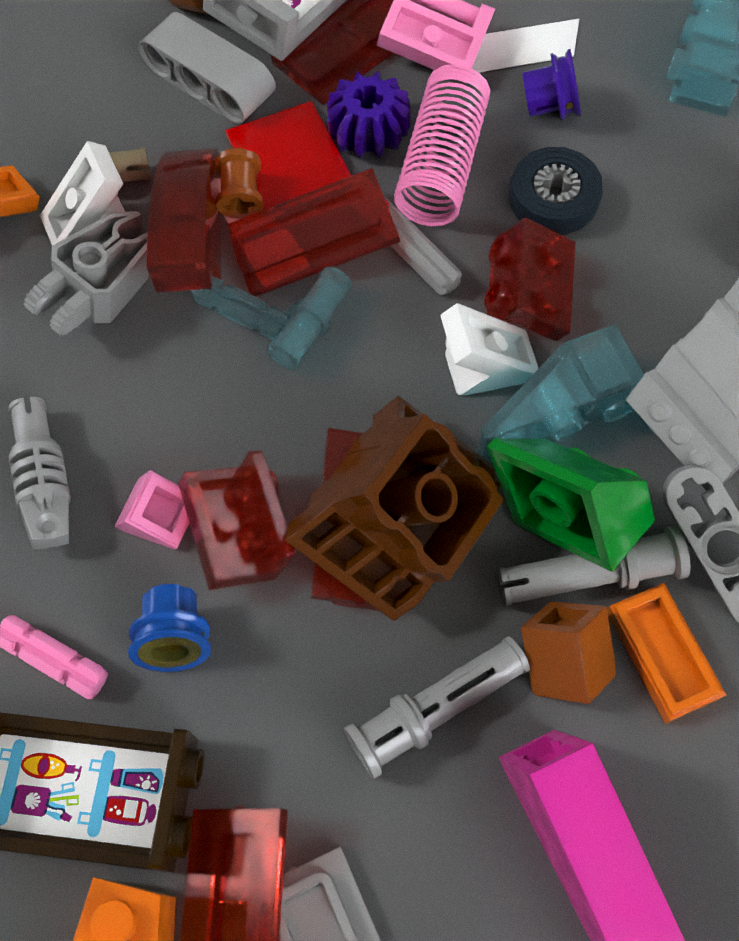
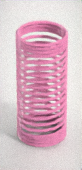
[394,64,491,227]

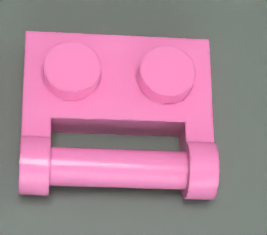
[377,0,495,83]

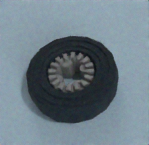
[509,147,603,235]

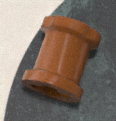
[215,148,263,219]

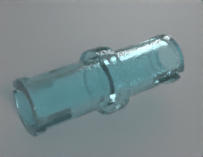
[267,267,352,370]

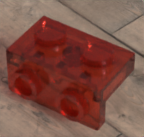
[484,217,576,341]
[178,450,295,590]

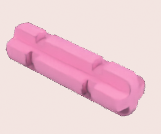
[0,615,108,699]

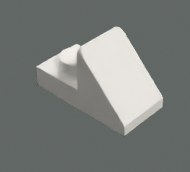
[40,141,125,246]
[440,303,541,396]

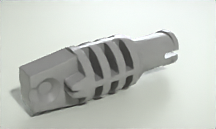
[8,397,71,549]

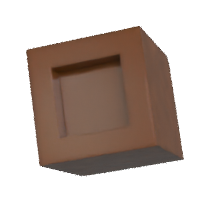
[521,601,616,704]

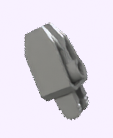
[24,211,161,336]

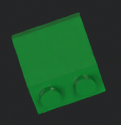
[487,438,655,572]

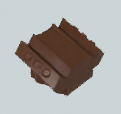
[285,395,504,621]

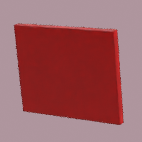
[225,101,355,222]

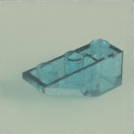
[666,0,739,117]
[477,324,644,461]

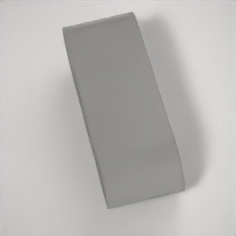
[138,12,276,124]

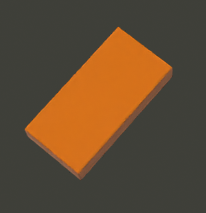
[607,583,726,724]

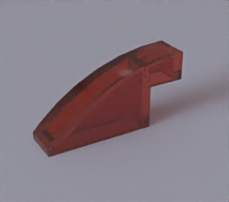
[147,148,222,293]

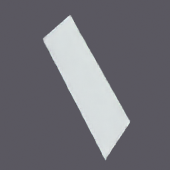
[472,19,579,73]

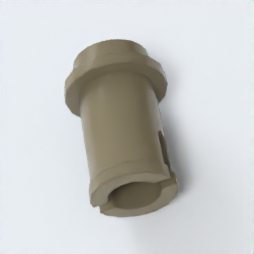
[109,147,151,182]

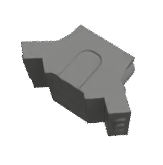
[626,278,739,491]

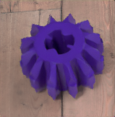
[327,71,411,159]

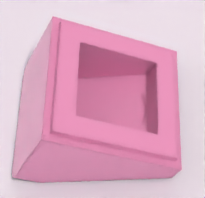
[115,470,201,550]

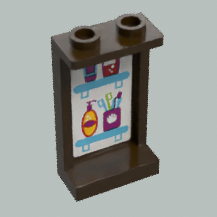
[0,712,204,873]

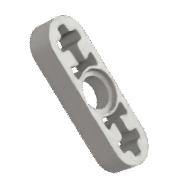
[662,465,739,623]

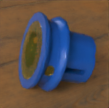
[128,584,211,672]

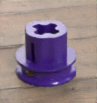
[522,49,581,121]

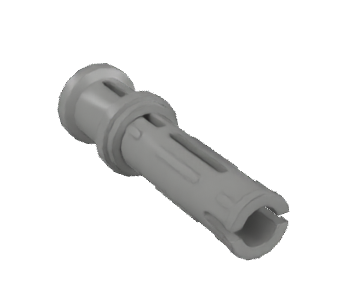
[497,525,691,606]
[344,636,530,780]

